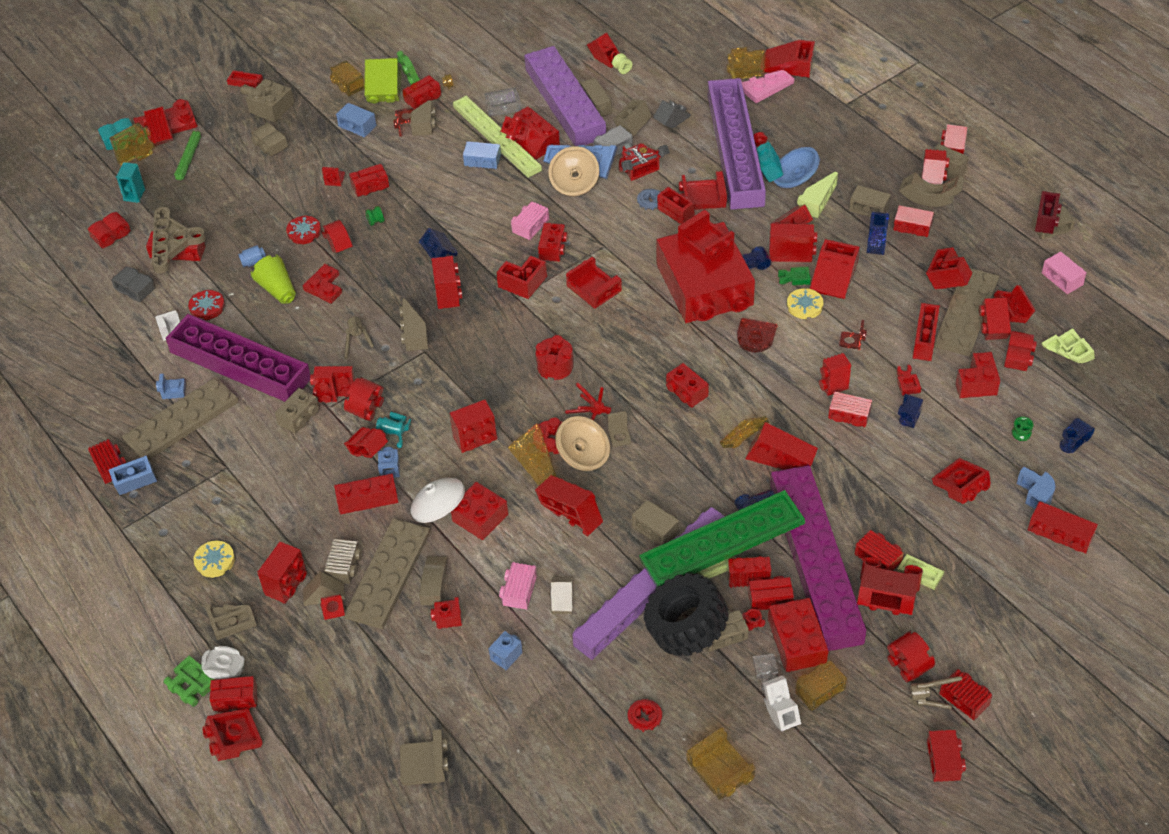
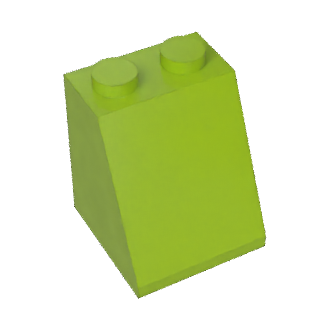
[365,58,402,103]

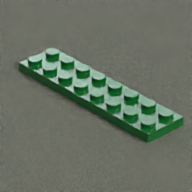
[639,490,805,587]

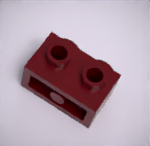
[1035,191,1062,234]

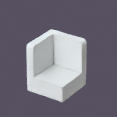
[155,310,180,341]

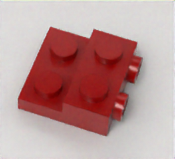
[310,366,355,403]
[932,458,991,504]
[202,708,263,761]

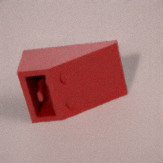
[761,40,815,77]
[810,239,860,299]

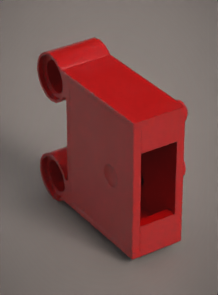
[857,557,923,615]

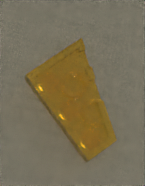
[507,423,556,485]

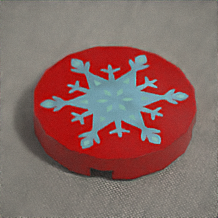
[286,216,321,244]
[188,290,225,320]

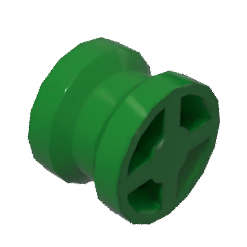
[365,206,384,226]
[1012,417,1034,441]

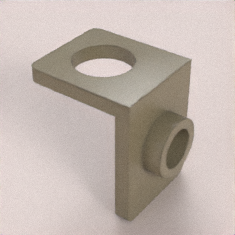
[607,411,631,447]

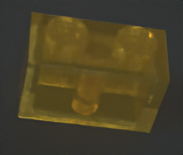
[330,60,365,97]
[795,660,847,711]

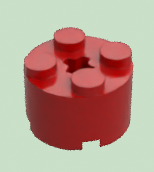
[536,335,574,380]
[344,377,384,422]
[887,630,935,683]

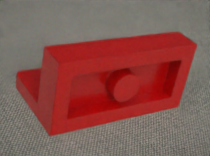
[770,205,813,226]

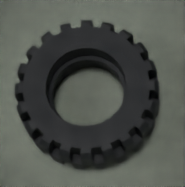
[643,573,729,656]

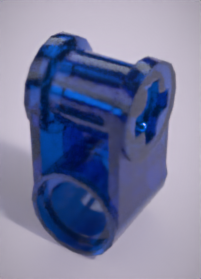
[1059,418,1095,453]

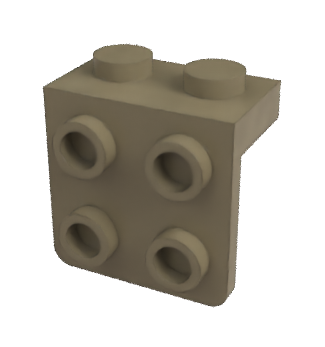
[400,730,449,786]

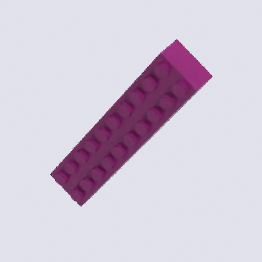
[770,465,866,651]

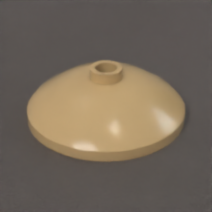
[548,146,600,197]
[556,416,610,471]

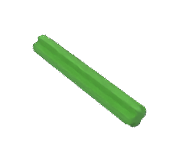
[174,131,201,180]

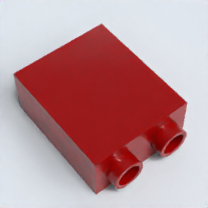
[656,222,755,323]

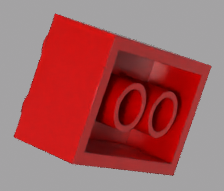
[768,598,829,672]

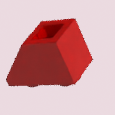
[587,32,620,68]

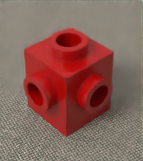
[500,115,530,141]

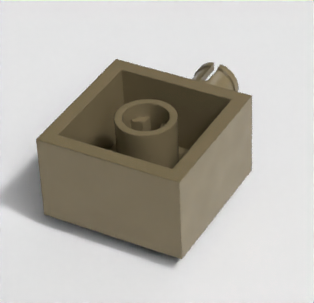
[241,79,294,122]

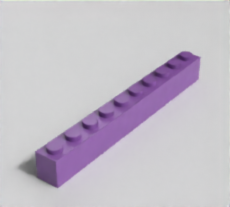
[573,507,725,660]

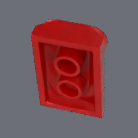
[133,99,197,137]

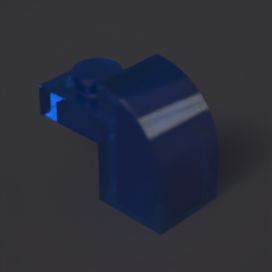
[866,212,889,255]

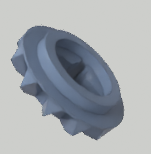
[637,189,660,211]

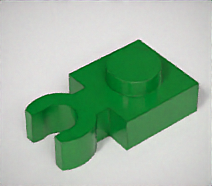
[778,267,811,285]

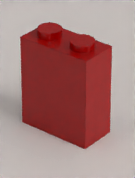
[769,223,817,262]

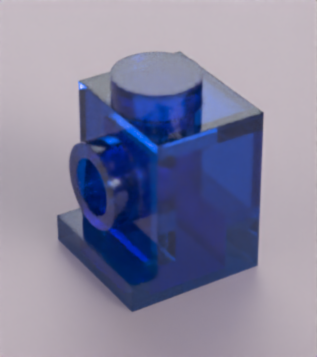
[898,394,923,428]

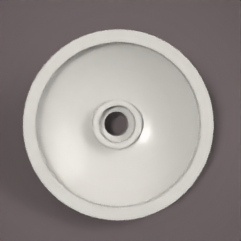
[410,478,465,523]

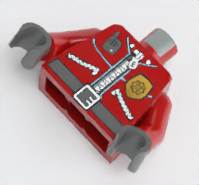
[619,143,670,181]

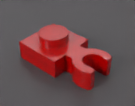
[897,365,921,396]

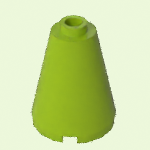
[250,255,296,304]

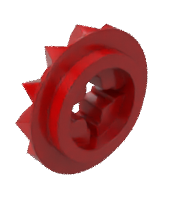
[627,699,662,733]

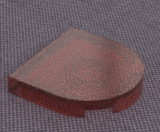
[737,318,778,353]

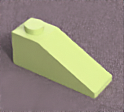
[797,172,838,218]

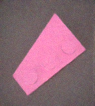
[741,70,794,103]

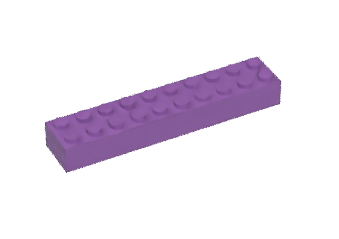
[708,78,766,210]

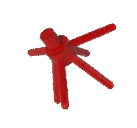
[565,383,611,421]

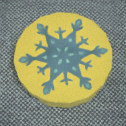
[787,289,823,319]
[194,541,235,578]

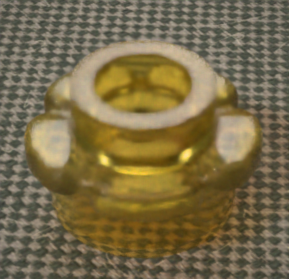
[442,74,454,89]

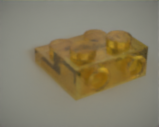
[727,47,765,79]
[110,123,154,166]

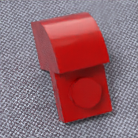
[322,220,353,253]

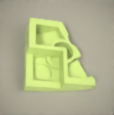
[1042,329,1095,363]

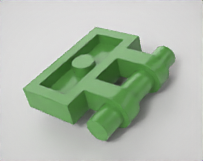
[397,51,420,85]
[163,656,215,707]

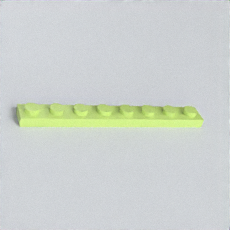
[453,96,542,178]

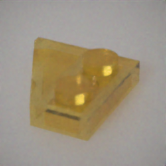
[719,416,769,448]

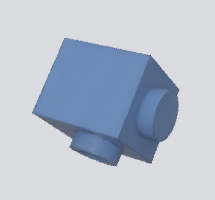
[488,631,522,670]

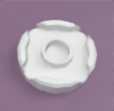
[201,646,244,680]

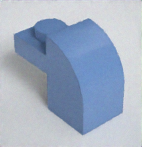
[1017,467,1055,509]

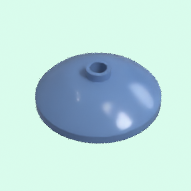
[774,147,820,188]

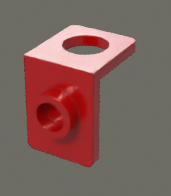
[322,167,345,186]
[320,594,345,620]

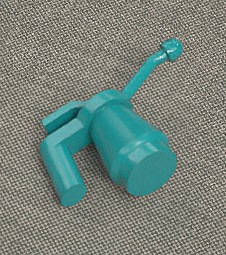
[376,411,411,448]

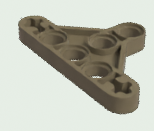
[152,207,206,273]

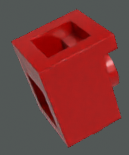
[430,597,462,629]

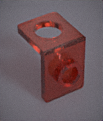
[393,108,414,137]
[839,320,867,350]

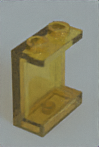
[687,728,755,800]

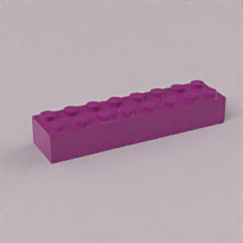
[166,314,311,402]

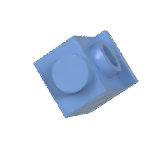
[378,447,400,478]

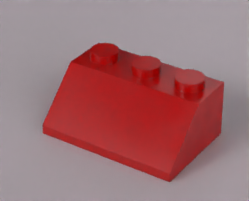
[514,106,560,160]

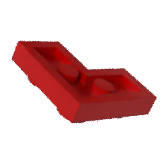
[302,264,342,304]

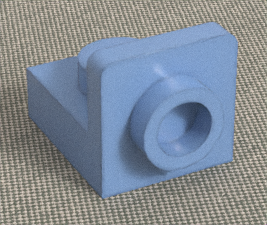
[156,373,186,399]

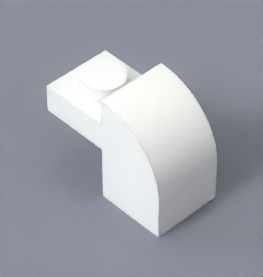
[763,675,801,731]

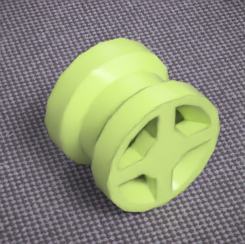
[612,53,632,74]

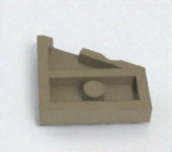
[204,604,257,640]

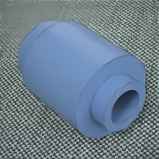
[238,245,266,267]

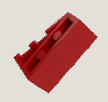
[745,422,818,470]
[535,475,603,537]

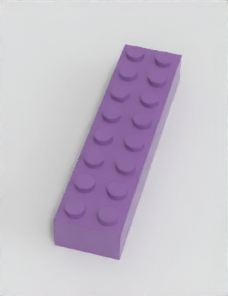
[524,46,606,146]

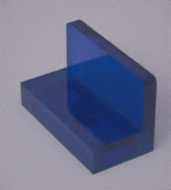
[419,228,458,258]

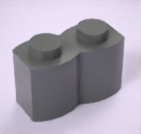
[111,266,155,302]

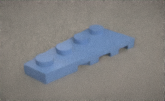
[543,145,617,179]

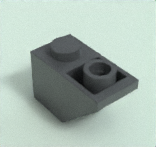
[653,100,691,128]

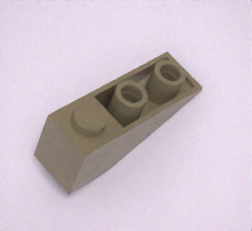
[399,299,428,351]

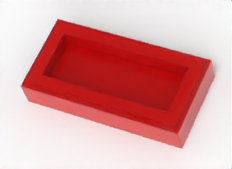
[227,70,263,88]

